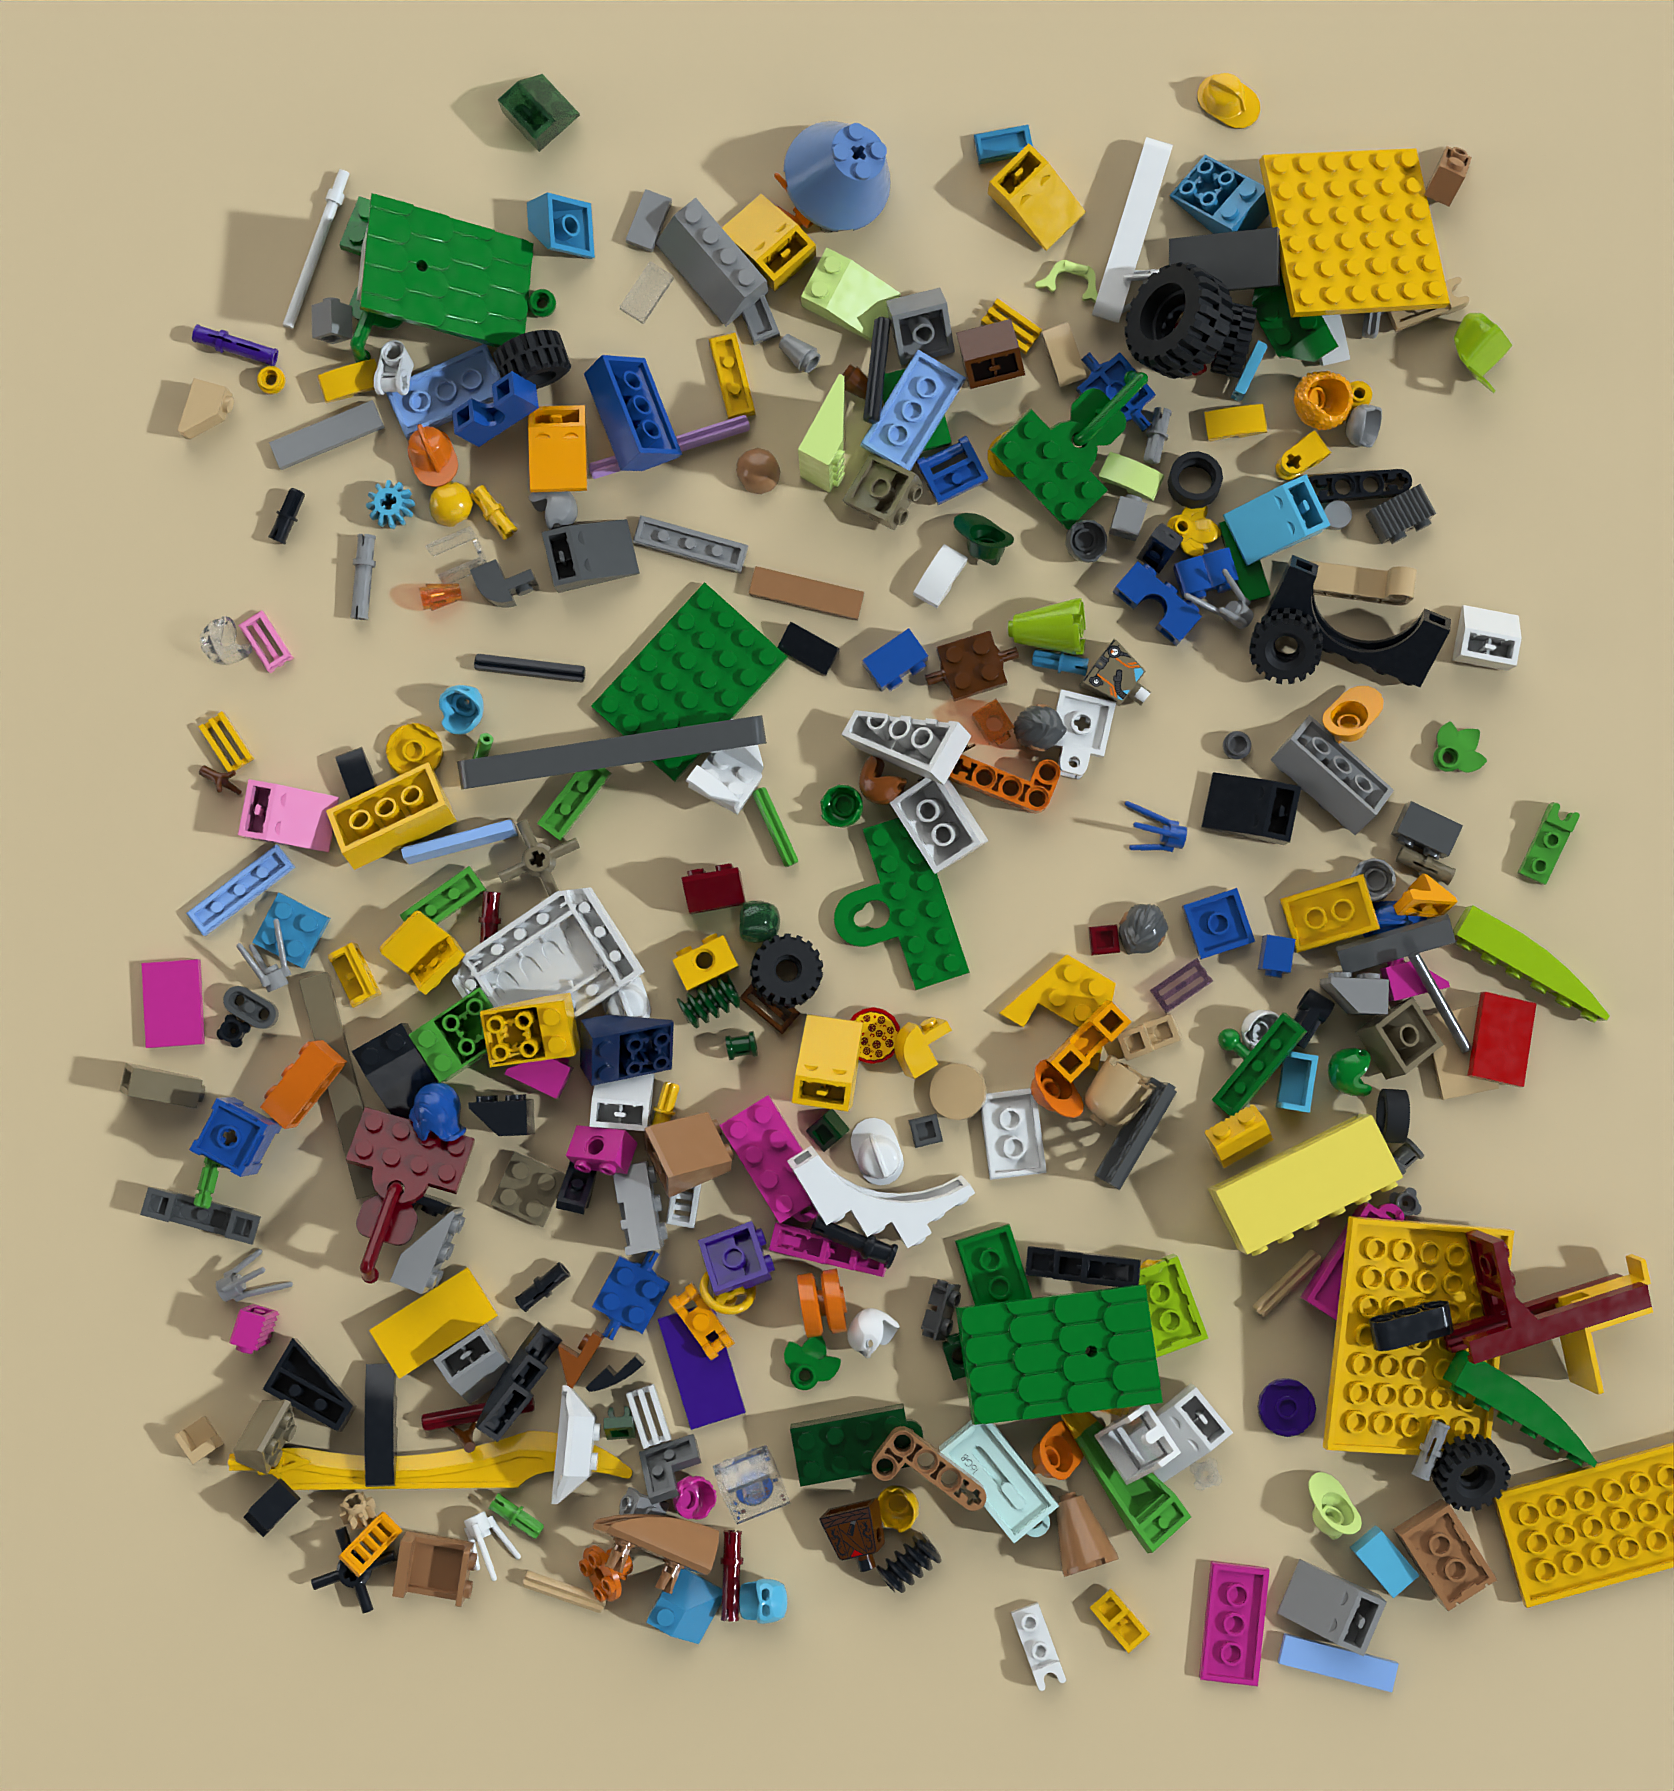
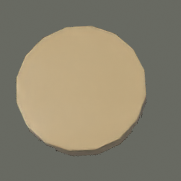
[929,1063,987,1120]

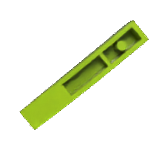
[1453,905,1610,1023]

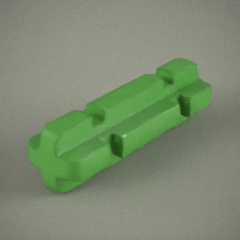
[194,1157,221,1209]

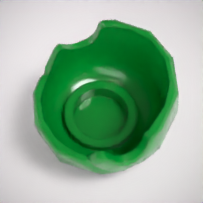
[820,785,863,828]

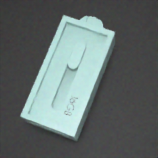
[939,1420,1059,1543]

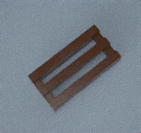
[740,984,800,1035]

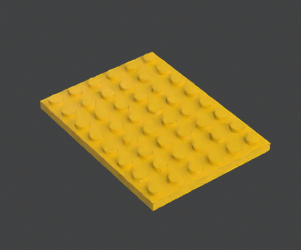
[1323,1216,1514,1456]

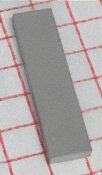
[269,400,385,470]
[633,515,748,574]

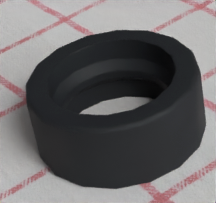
[1167,451,1223,509]
[1376,1089,1410,1144]

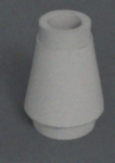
[779,334,821,373]

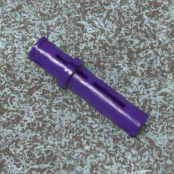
[192,324,279,366]

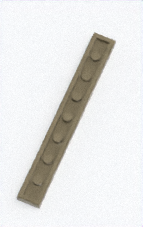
[299,972,377,1199]

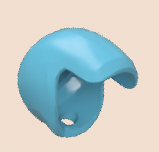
[439,685,484,735]
[739,1579,788,1624]

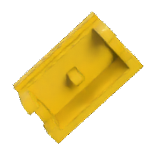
[328,942,382,1008]

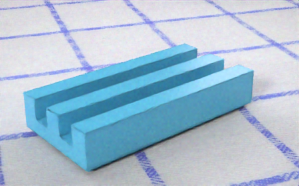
[1231,340,1267,402]

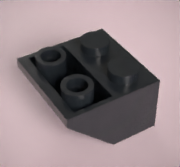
[468,1094,535,1136]

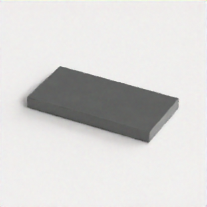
[1169,227,1280,291]

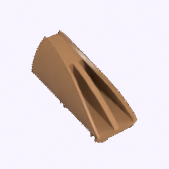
[593,1514,719,1594]

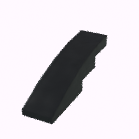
[1025,1246,1141,1287]
[475,1322,562,1442]
[364,1363,398,1487]

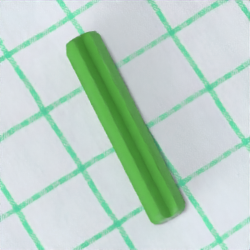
[752,787,798,867]

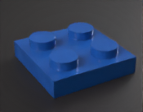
[1182,888,1255,960]

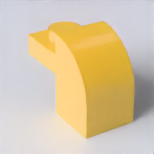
[894,1017,952,1079]

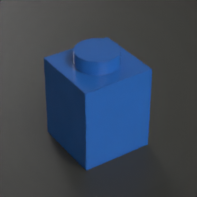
[1258,934,1296,978]

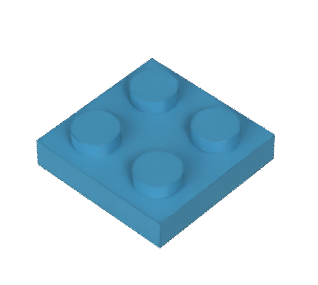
[252,892,331,969]

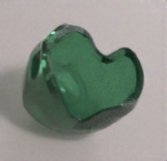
[739,900,780,943]

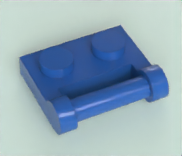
[916,436,988,505]

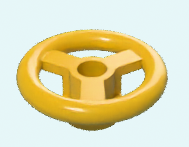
[700,1271,756,1315]

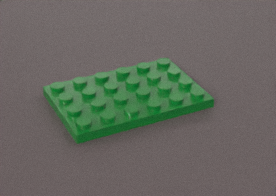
[591,582,788,782]

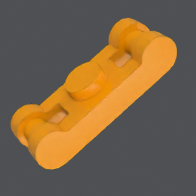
[668,1282,735,1361]

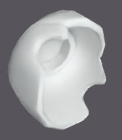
[1241,1010,1279,1050]

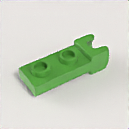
[1518,802,1580,885]

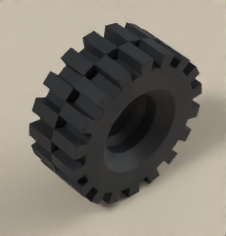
[1210,302,1257,378]
[1249,608,1323,684]
[750,934,823,1009]
[1431,1434,1511,1511]

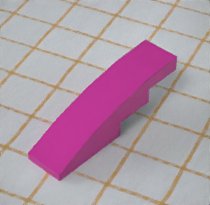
[769,1222,886,1277]

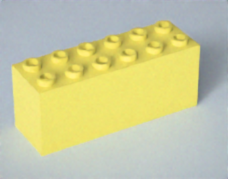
[1207,1114,1403,1256]

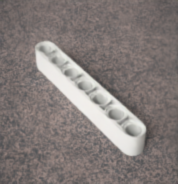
[1092,137,1173,323]

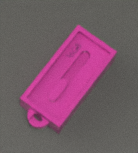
[719,1095,818,1223]
[1300,1202,1404,1321]

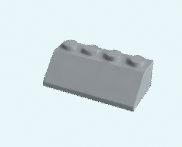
[656,198,769,327]
[1270,715,1394,835]

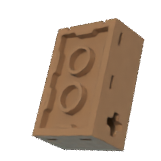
[1393,1499,1497,1611]

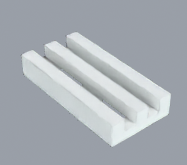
[626,1384,672,1449]

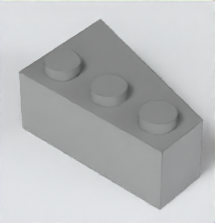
[613,1161,668,1256]

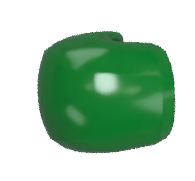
[1328,1048,1372,1097]

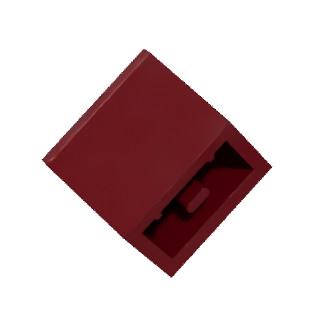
[681,863,746,915]

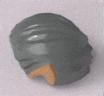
[1013,704,1067,751]
[1119,904,1168,955]

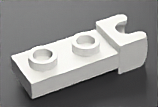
[1011,1602,1066,1691]

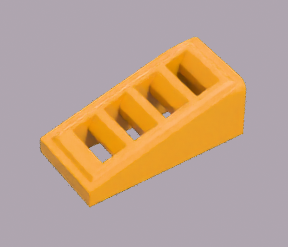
[338,1512,402,1577]

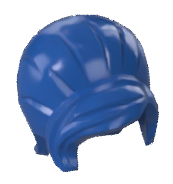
[409,1082,466,1141]

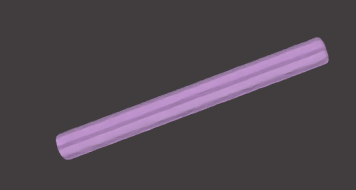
[589,415,750,479]

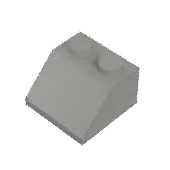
[886,288,955,365]

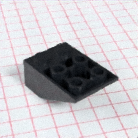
[1201,772,1301,845]

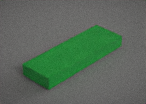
[1218,521,1271,602]

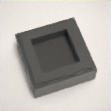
[909,1114,943,1148]

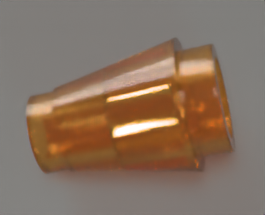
[419,583,462,611]

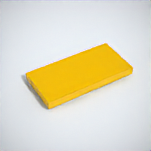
[369,1267,498,1379]

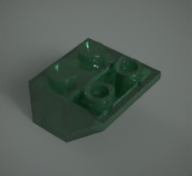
[497,74,580,152]

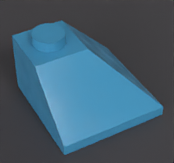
[527,192,595,259]
[646,1568,722,1644]

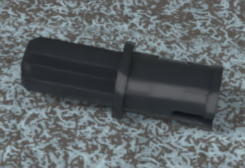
[268,488,305,544]

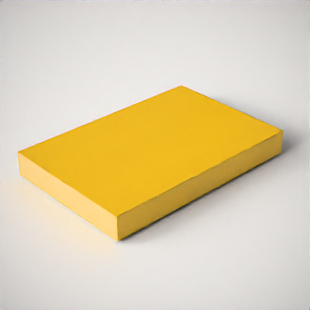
[1280,874,1380,953]

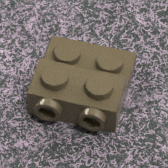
[843,453,923,530]

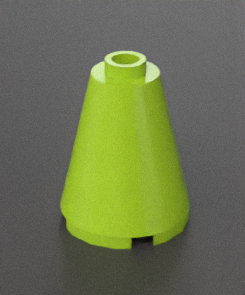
[1008,598,1086,655]

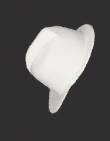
[601,977,651,1018]
[851,1118,904,1186]

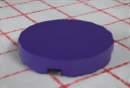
[1257,1378,1316,1437]

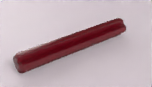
[421,1398,535,1431]

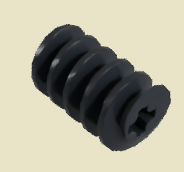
[876,1532,942,1593]

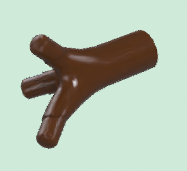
[199,765,242,795]
[448,1422,476,1453]

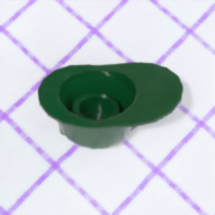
[953,513,1014,566]

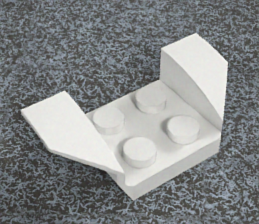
[686,719,764,815]

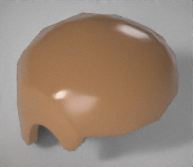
[736,448,780,494]

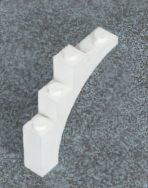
[787,1146,975,1248]

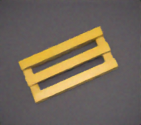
[981,298,1042,355]
[198,711,254,772]

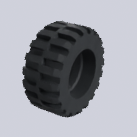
[1125,262,1233,379]

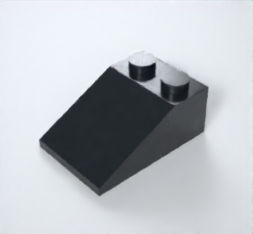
[352,1023,439,1120]

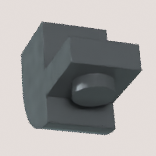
[470,559,538,608]

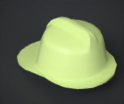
[1308,1472,1362,1540]

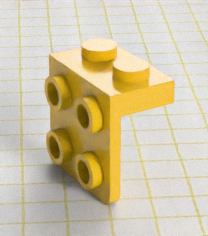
[379,911,465,995]

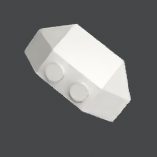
[551,1385,601,1504]

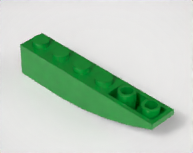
[1443,1350,1597,1467]

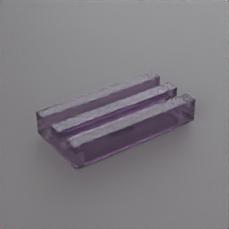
[1150,958,1213,1013]

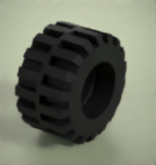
[493,330,571,389]

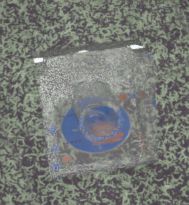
[713,1445,790,1525]

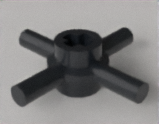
[311,1526,397,1614]

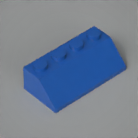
[584,355,682,471]

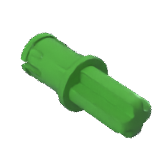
[488,1493,544,1539]

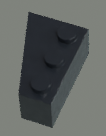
[263,1338,357,1432]

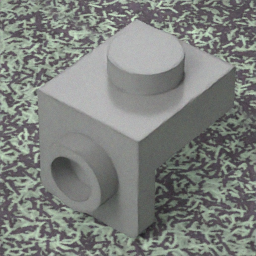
[619,1487,669,1516]

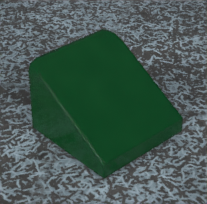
[806,1109,850,1152]

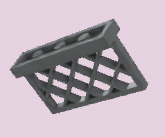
[1094,1077,1177,1190]

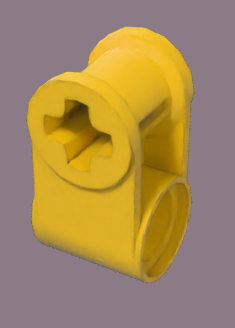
[1275,430,1331,481]

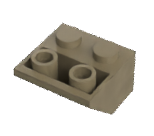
[233,1400,297,1475]

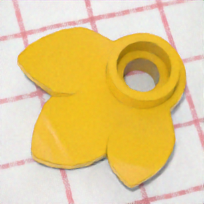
[1166,506,1221,557]

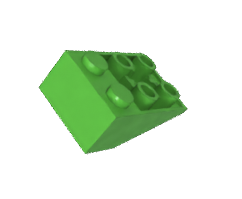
[409,987,494,1083]

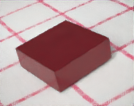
[1088,924,1120,956]

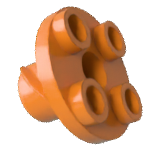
[579,1545,633,1602]

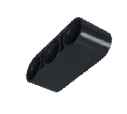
[1369,1300,1454,1351]

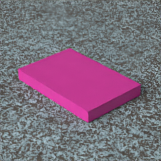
[141,959,205,1048]

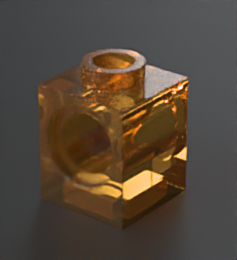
[971,699,1014,745]

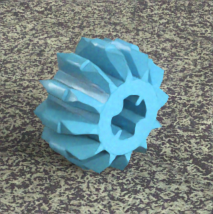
[366,480,415,529]

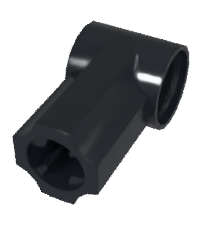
[1293,988,1335,1049]

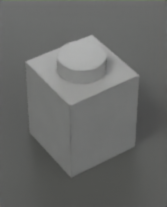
[312,297,352,344]
[1108,494,1148,541]

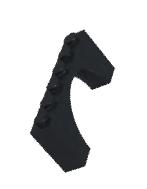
[1264,555,1451,687]

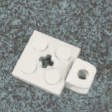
[1053,689,1116,780]

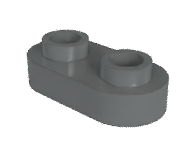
[223,986,279,1029]

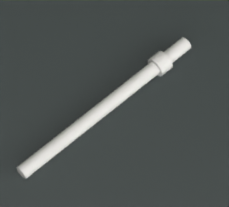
[283,169,349,329]

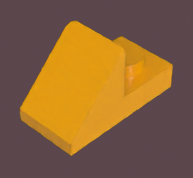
[1393,873,1458,917]

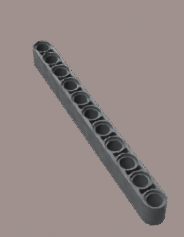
[457,715,767,790]

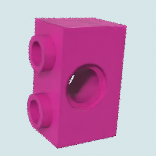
[566,1125,638,1175]

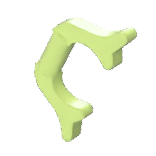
[1035,260,1098,302]

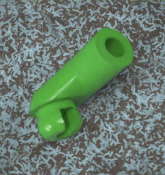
[472,733,494,759]

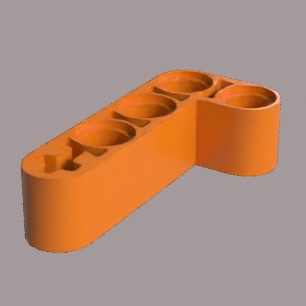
[949,754,1061,814]

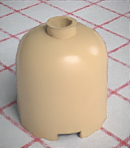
[1085,1054,1157,1127]

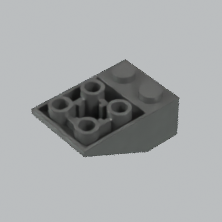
[542,519,640,593]

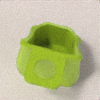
[1454,313,1512,393]

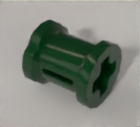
[725,1031,758,1060]

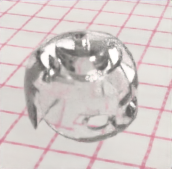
[200,616,252,665]

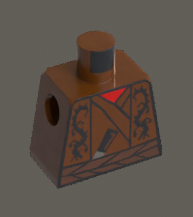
[819,1497,885,1572]

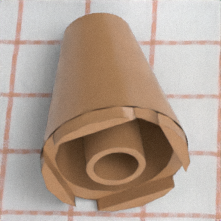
[1056,1491,1119,1577]

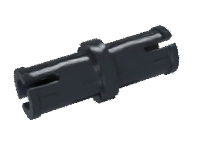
[515,1262,571,1312]

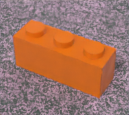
[260,1040,347,1129]

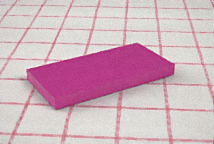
[1199,1561,1270,1687]

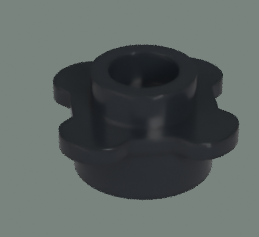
[217,1014,251,1048]

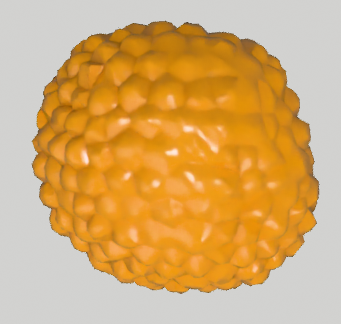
[1293,371,1353,430]

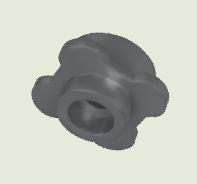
[1389,1187,1422,1218]

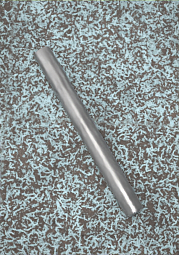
[1408,951,1472,1053]

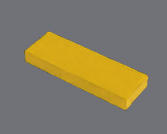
[709,332,756,420]

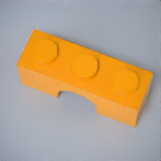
[1046,1000,1132,1083]

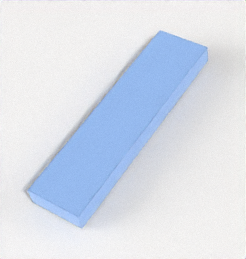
[401,819,518,864]
[186,844,295,936]
[1278,1633,1399,1692]

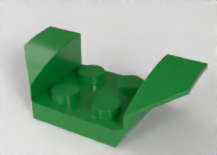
[1252,266,1339,362]

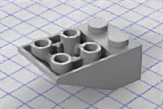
[390,1208,466,1294]
[1277,1559,1387,1656]

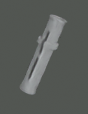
[350,534,376,620]

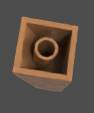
[645,1112,734,1198]

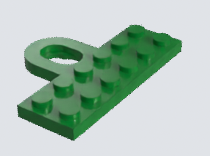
[834,817,970,990]

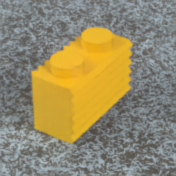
[1204,1104,1274,1168]

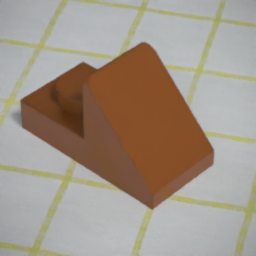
[558,1330,605,1389]

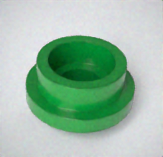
[528,289,556,318]

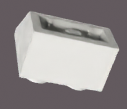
[1452,605,1521,671]
[589,1073,655,1131]

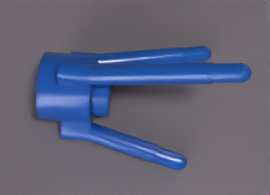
[1125,801,1187,852]

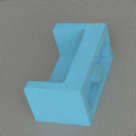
[1275,1051,1319,1113]
[1350,1525,1420,1598]

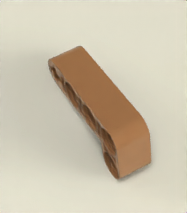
[872,1426,986,1511]

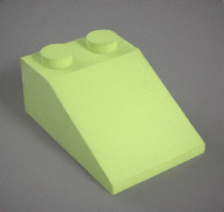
[801,247,901,342]

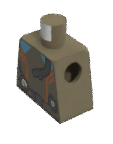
[1079,639,1151,706]

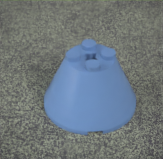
[783,121,890,232]

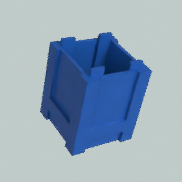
[189,1097,282,1177]

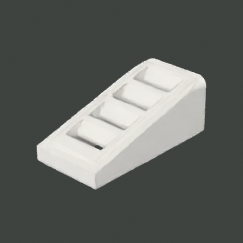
[666,1184,701,1228]

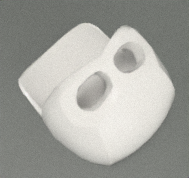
[847,1308,900,1358]

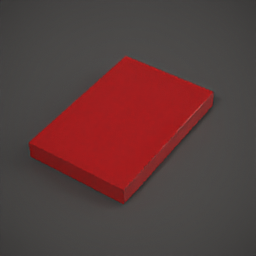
[1467,992,1537,1087]

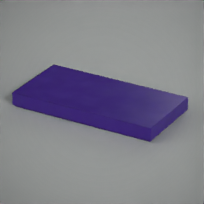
[658,1306,746,1430]

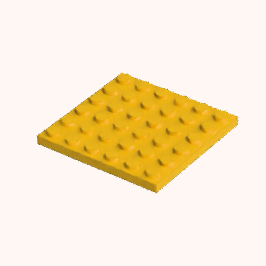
[1259,148,1450,317]

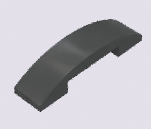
[140,1187,261,1245]

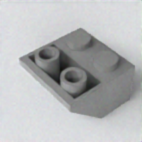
[1320,972,1389,1015]
[433,1324,511,1404]

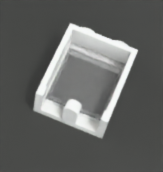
[1094,1405,1181,1485]

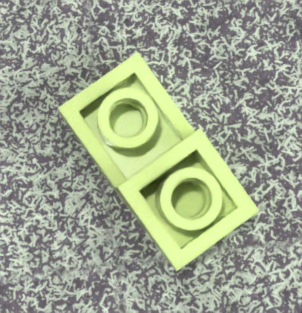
[1099,452,1165,501]

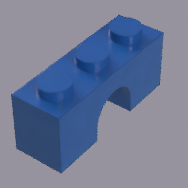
[452,371,539,447]
[1113,561,1202,646]

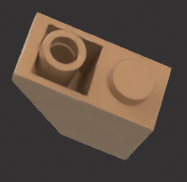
[1424,146,1472,207]

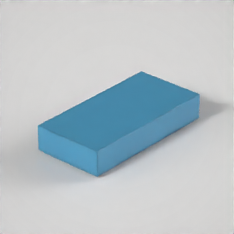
[974,125,1033,165]

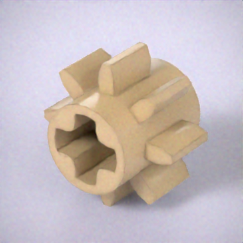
[340,1492,376,1530]

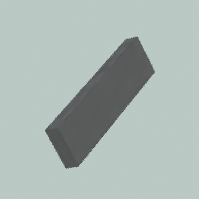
[1336,914,1456,973]

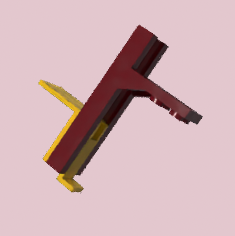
[1444,1230,1653,1395]

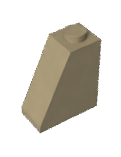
[120,1063,205,1108]

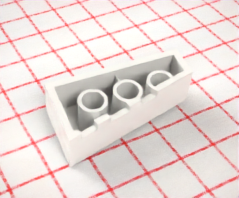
[841,710,971,785]

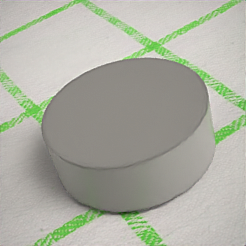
[1324,500,1352,530]

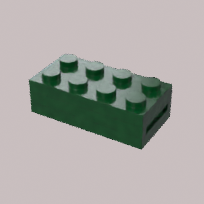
[790,1403,923,1487]

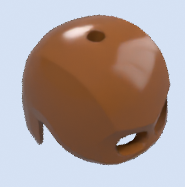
[859,755,908,805]

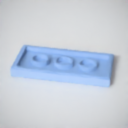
[386,344,501,440]
[860,350,966,471]

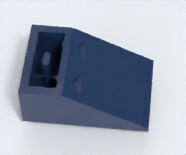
[580,1015,674,1086]

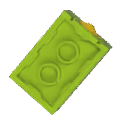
[1139,1254,1209,1358]

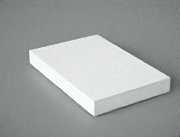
[980,1088,1047,1180]

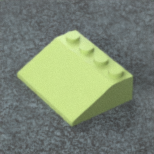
[798,374,845,493]

